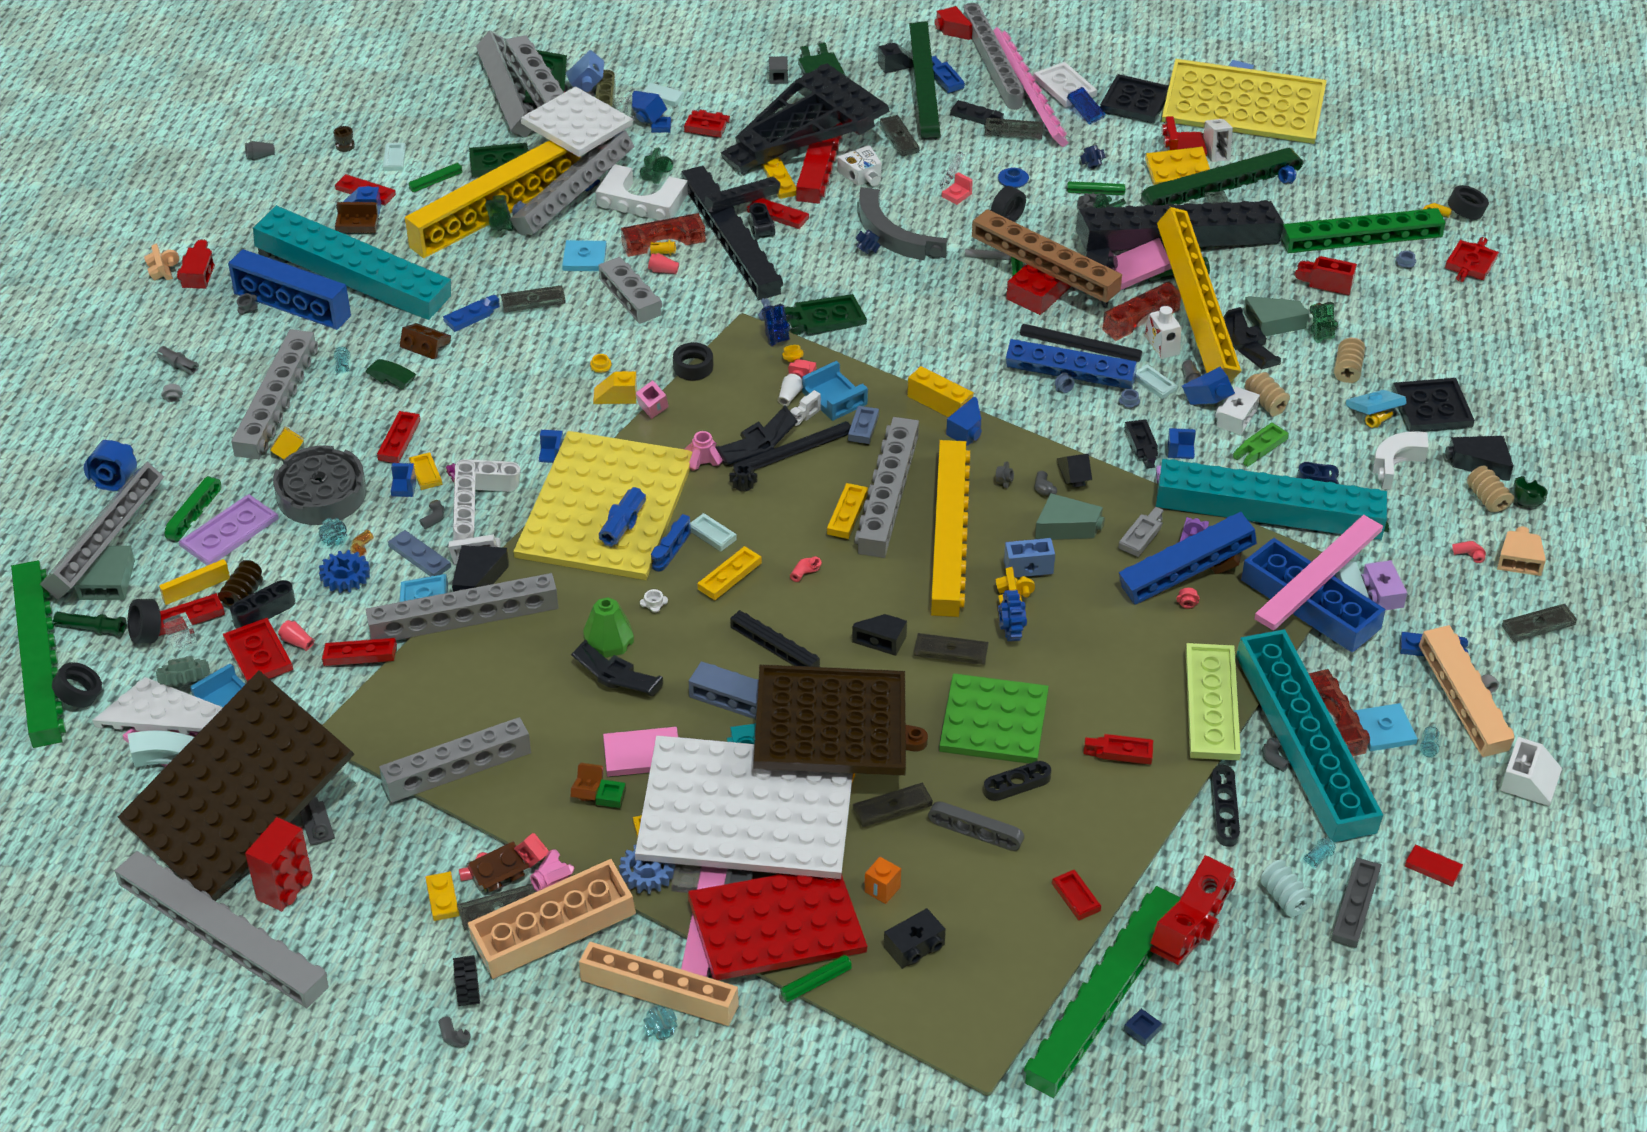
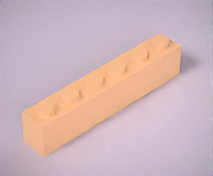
[1419,625,1515,757]
[579,942,739,1026]

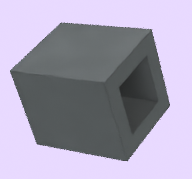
[769,56,788,84]

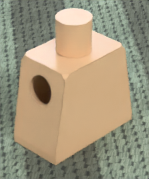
[1497,526,1545,576]

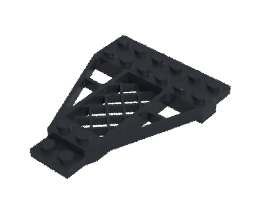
[721,63,890,174]

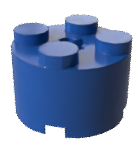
[84,440,137,492]

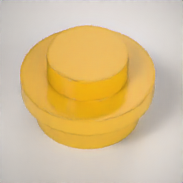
[782,345,804,362]
[590,354,612,373]

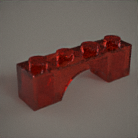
[621,213,706,257]
[1102,281,1181,341]
[1308,669,1370,756]

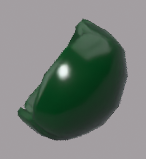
[1512,476,1548,507]

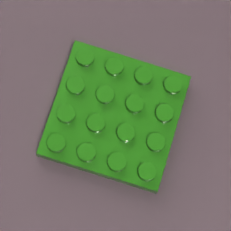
[939,673,1049,763]

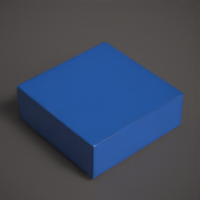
[651,117,671,133]

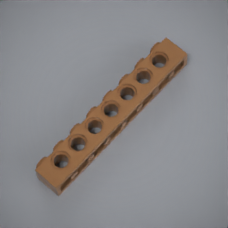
[972,209,1122,303]

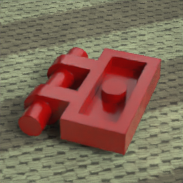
[684,109,730,137]

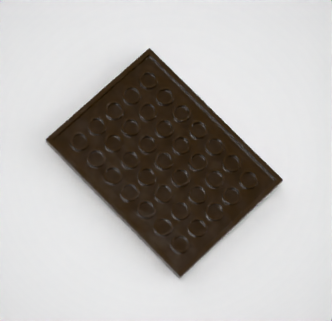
[118,671,355,901]

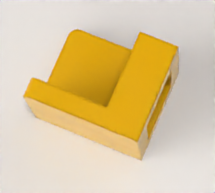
[270,426,304,459]

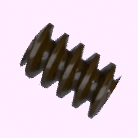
[218,560,263,607]

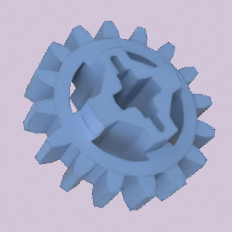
[619,845,675,894]

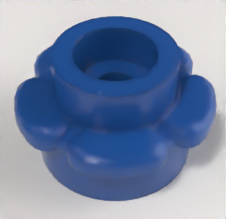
[1278,165,1296,184]

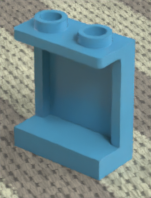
[802,361,868,421]
[190,663,245,707]

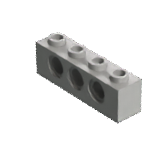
[598,257,662,324]

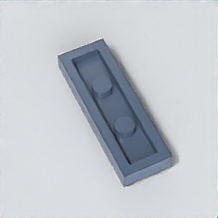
[388,530,451,577]

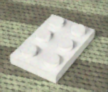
[1034,62,1097,108]

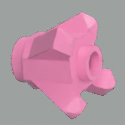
[684,431,723,471]
[530,849,575,892]

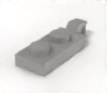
[1118,507,1164,557]

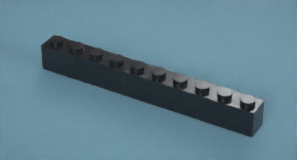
[681,165,783,301]

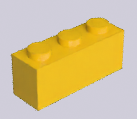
[907,366,974,417]

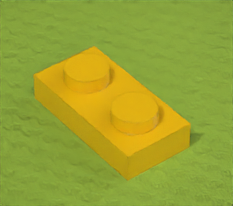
[425,871,459,921]

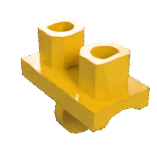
[995,567,1035,604]

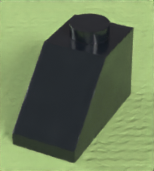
[878,42,914,74]
[1057,453,1092,487]
[852,614,907,656]

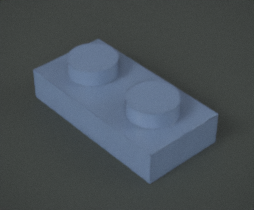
[848,406,879,444]

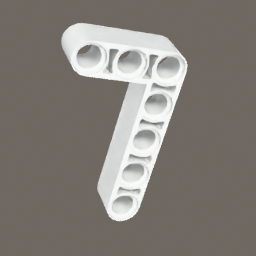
[453,459,521,541]

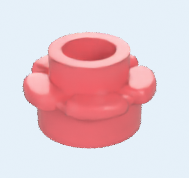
[1176,588,1200,609]

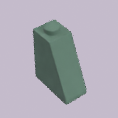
[1243,296,1309,336]
[1035,493,1105,540]
[74,546,135,600]

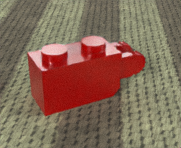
[177,239,215,289]
[1294,256,1357,295]

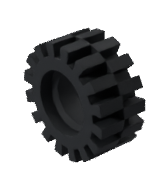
[453,955,480,1006]

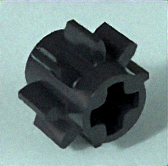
[729,464,757,492]

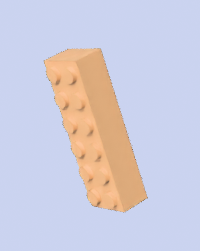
[467,859,636,979]

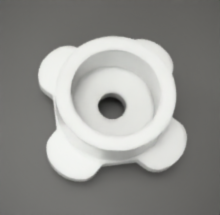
[640,589,668,613]

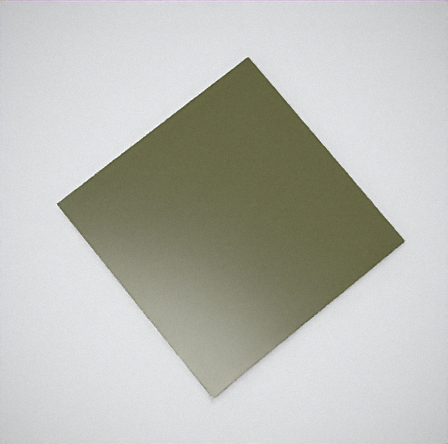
[322,313,1337,1096]

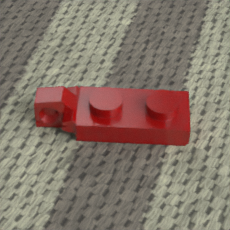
[1083,734,1153,765]

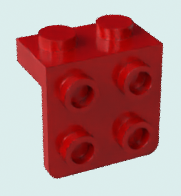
[1161,116,1207,157]

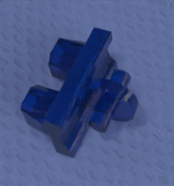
[761,303,790,346]

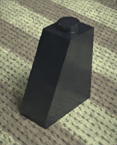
[1445,436,1514,481]
[452,545,509,592]

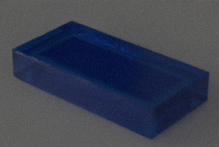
[1067,87,1106,125]

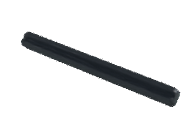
[1020,324,1142,362]
[733,421,851,470]

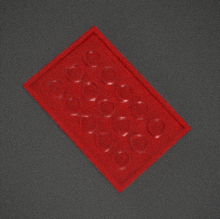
[688,874,868,981]

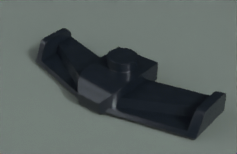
[1223,307,1281,370]
[715,405,798,465]
[571,639,663,696]

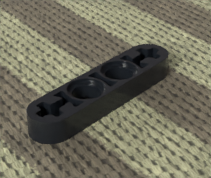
[1211,765,1240,847]

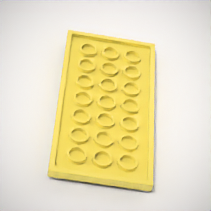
[1162,59,1327,144]

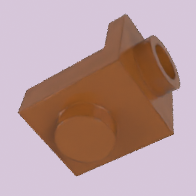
[571,763,603,801]

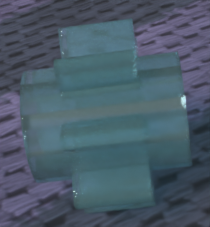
[318,518,347,546]
[643,1006,678,1040]

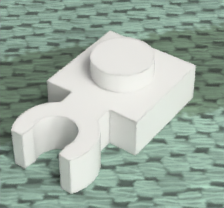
[790,390,821,426]

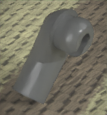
[419,500,445,529]
[438,1016,471,1048]

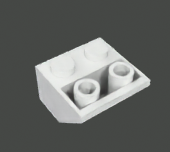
[1500,737,1562,806]

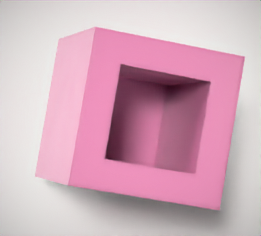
[636,380,669,419]

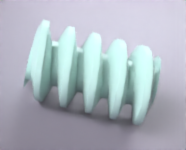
[1261,859,1314,917]

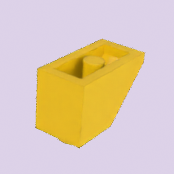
[593,371,637,404]

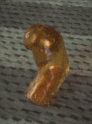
[350,530,374,557]

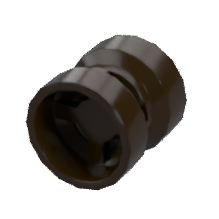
[333,126,355,152]

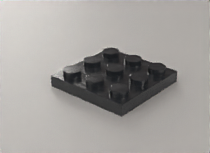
[1100,74,1169,123]
[1392,378,1475,432]

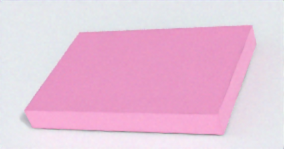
[1115,238,1172,290]
[603,727,678,777]

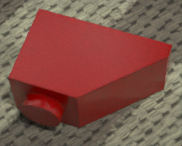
[935,6,973,40]

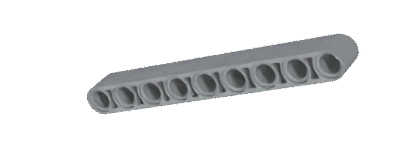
[964,3,1024,110]

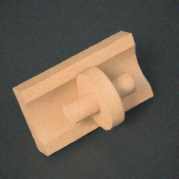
[144,243,179,281]

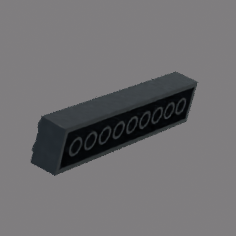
[1076,200,1284,252]

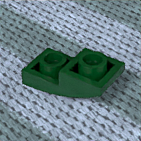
[365,359,416,390]

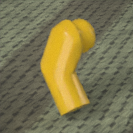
[1423,203,1452,218]

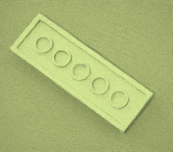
[1186,643,1241,761]

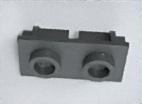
[300,796,335,846]

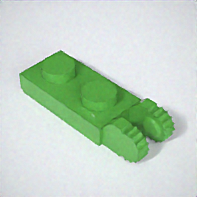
[1233,422,1289,467]

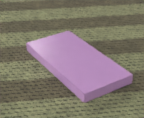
[178,494,279,565]

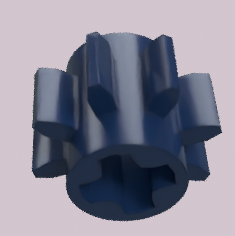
[1080,145,1106,169]
[855,229,881,254]

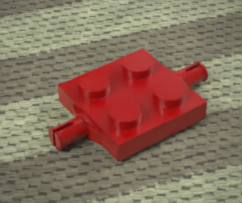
[1445,237,1499,282]

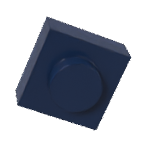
[1124,1008,1162,1046]

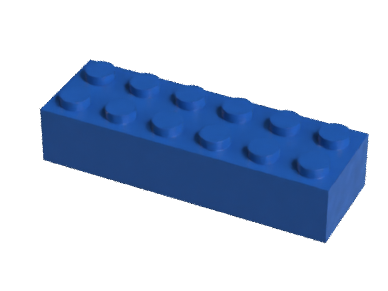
[228,249,351,330]
[1241,538,1386,653]

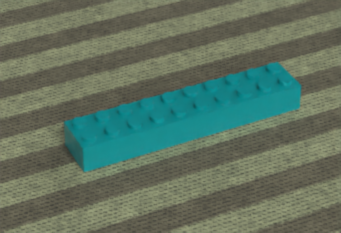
[253,205,451,320]
[1156,459,1387,540]
[1236,629,1384,843]

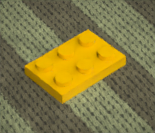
[1145,147,1210,185]

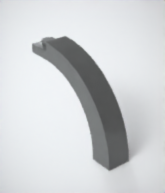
[859,187,948,260]

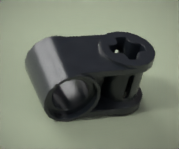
[749,203,775,239]

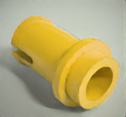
[650,240,676,256]
[1365,409,1393,428]

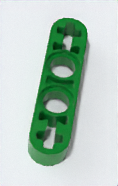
[164,476,221,542]

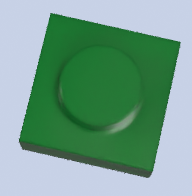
[595,779,626,808]

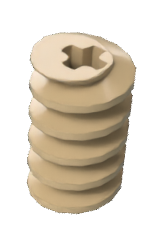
[1334,337,1365,383]
[1244,372,1290,417]
[1467,466,1514,512]

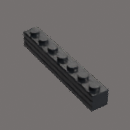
[704,177,781,213]
[730,610,820,667]

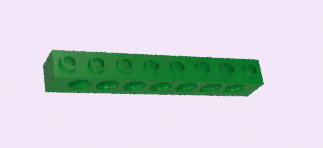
[1281,208,1446,253]

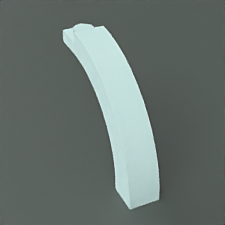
[127,731,194,767]

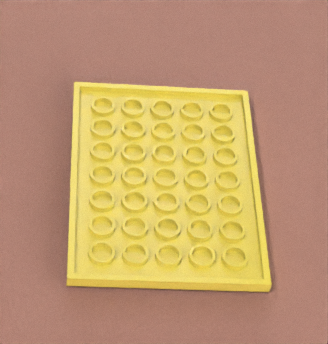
[513,431,692,580]

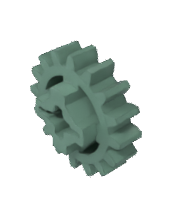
[156,656,210,688]

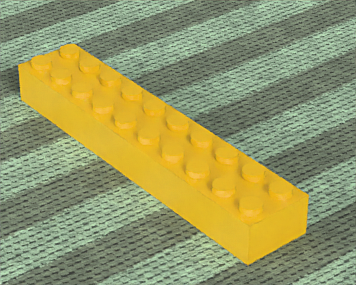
[404,140,581,259]

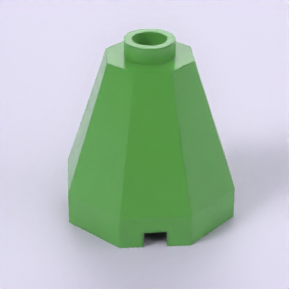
[583,597,634,658]

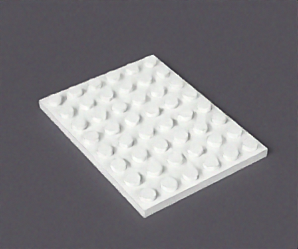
[635,735,853,879]

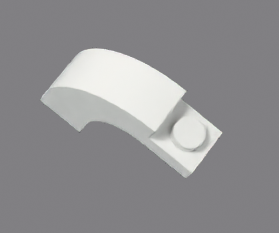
[1373,432,1428,489]

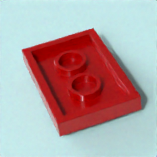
[223,618,293,683]

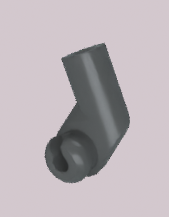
[1035,471,1057,497]
[1263,738,1290,772]

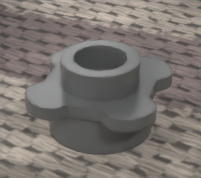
[237,293,258,314]
[996,462,1014,488]

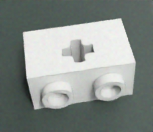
[1215,387,1260,435]

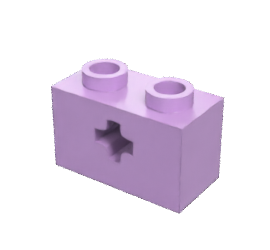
[1361,560,1407,610]

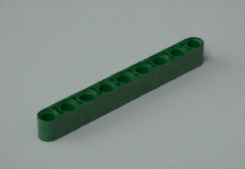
[909,21,941,139]
[1141,148,1303,206]

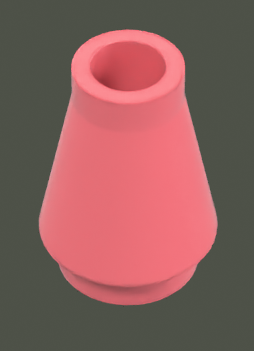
[648,253,679,274]
[278,620,315,651]

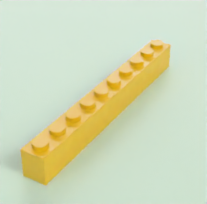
[1157,207,1241,383]
[931,440,970,617]

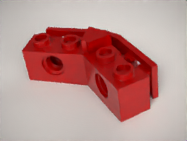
[1150,855,1236,965]

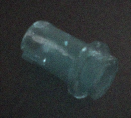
[333,347,351,373]
[1420,726,1440,758]
[1304,838,1336,868]

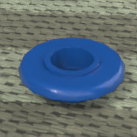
[998,167,1029,188]

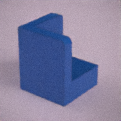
[1167,428,1196,459]
[539,430,564,463]
[391,463,417,497]

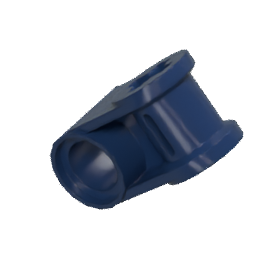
[1296,462,1339,484]

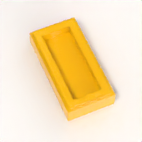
[409,452,443,490]

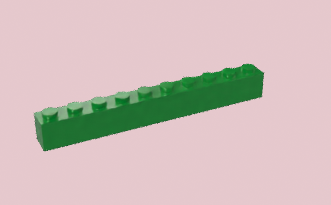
[11,560,66,748]
[1024,886,1181,1099]

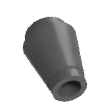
[245,141,275,160]

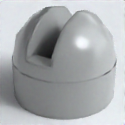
[1481,674,1500,693]

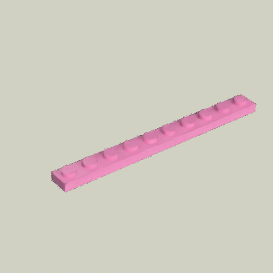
[993,27,1069,147]

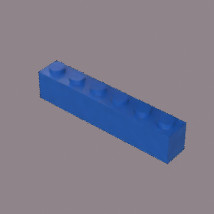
[1119,512,1257,605]

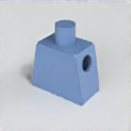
[566,49,604,92]

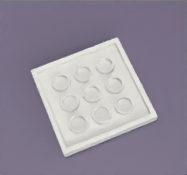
[521,87,633,157]

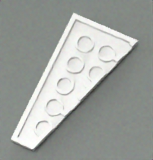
[92,677,223,734]

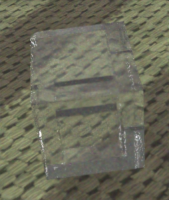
[163,612,197,653]

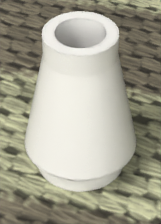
[778,374,803,406]

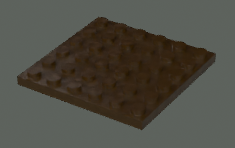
[753,664,906,776]

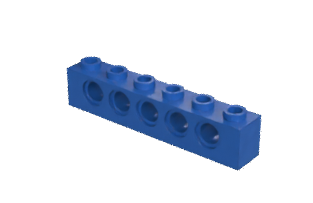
[1006,339,1137,389]

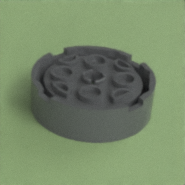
[273,445,367,525]

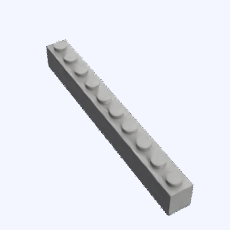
[114,851,329,1009]

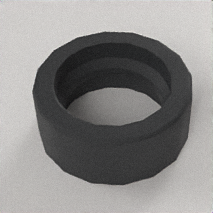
[990,185,1026,222]
[1448,185,1489,220]
[673,342,713,381]
[127,599,161,644]
[52,662,102,708]

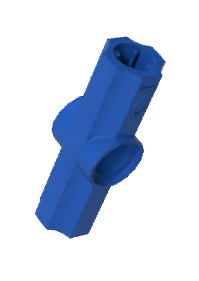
[599,487,646,547]

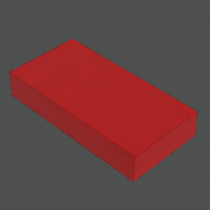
[1404,844,1463,887]
[1052,869,1101,921]

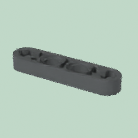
[928,801,1025,851]

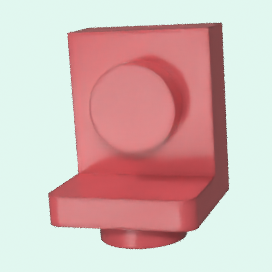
[942,172,973,205]
[788,359,817,379]
[514,833,549,868]

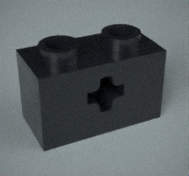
[884,908,946,969]

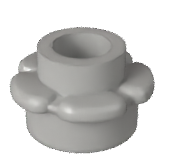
[161,384,183,402]

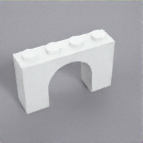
[596,164,688,222]

